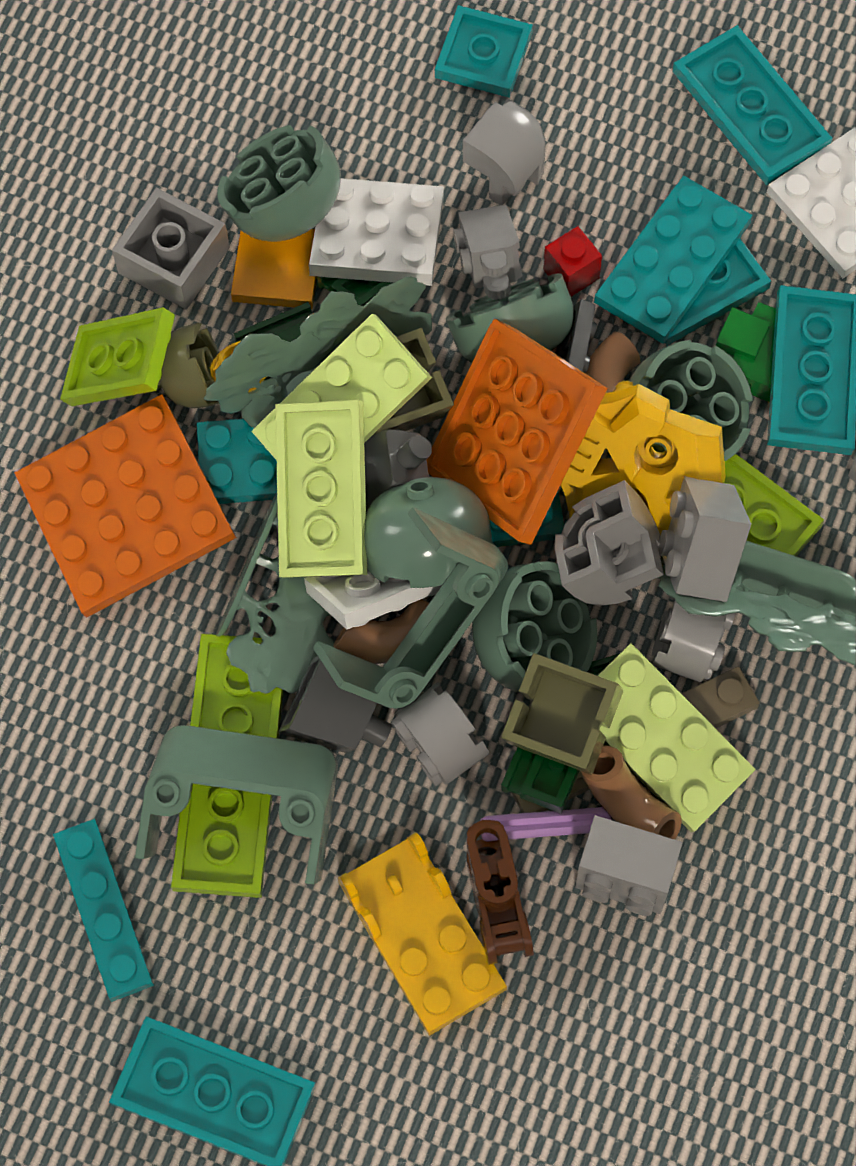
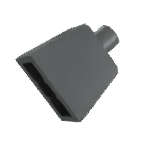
[364,429,432,512]
[279,656,392,753]

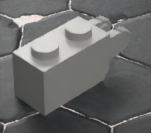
[453,204,522,300]

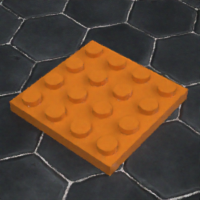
[426,318,608,545]
[14,394,237,618]

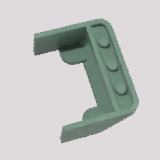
[313,507,508,709]
[135,725,338,885]

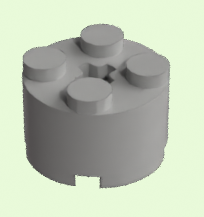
[650,597,736,682]
[391,682,489,787]

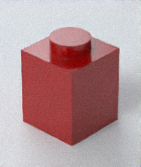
[543,226,602,297]

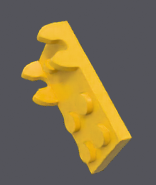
[338,832,507,1036]

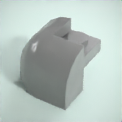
[463,98,545,205]
[555,480,664,605]

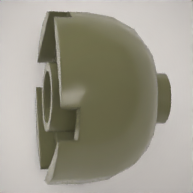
[157,322,219,408]

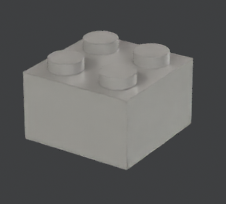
[112,187,230,310]
[658,476,751,602]
[575,815,683,916]

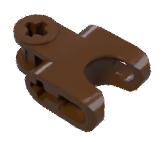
[467,820,534,965]

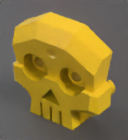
[560,381,726,535]

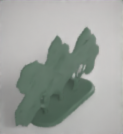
[204,276,432,428]
[216,492,334,694]
[658,541,856,666]

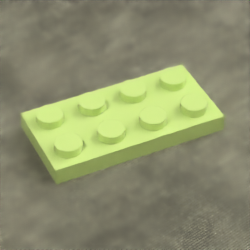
[251,314,432,460]
[275,400,367,578]
[598,643,756,833]

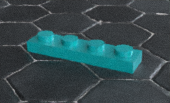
[53,818,154,1002]

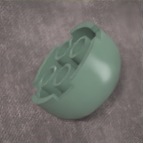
[217,125,341,242]
[446,274,573,363]
[630,340,753,461]
[364,477,493,588]
[472,561,597,693]

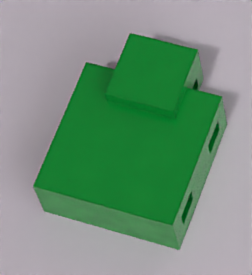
[716,302,776,402]

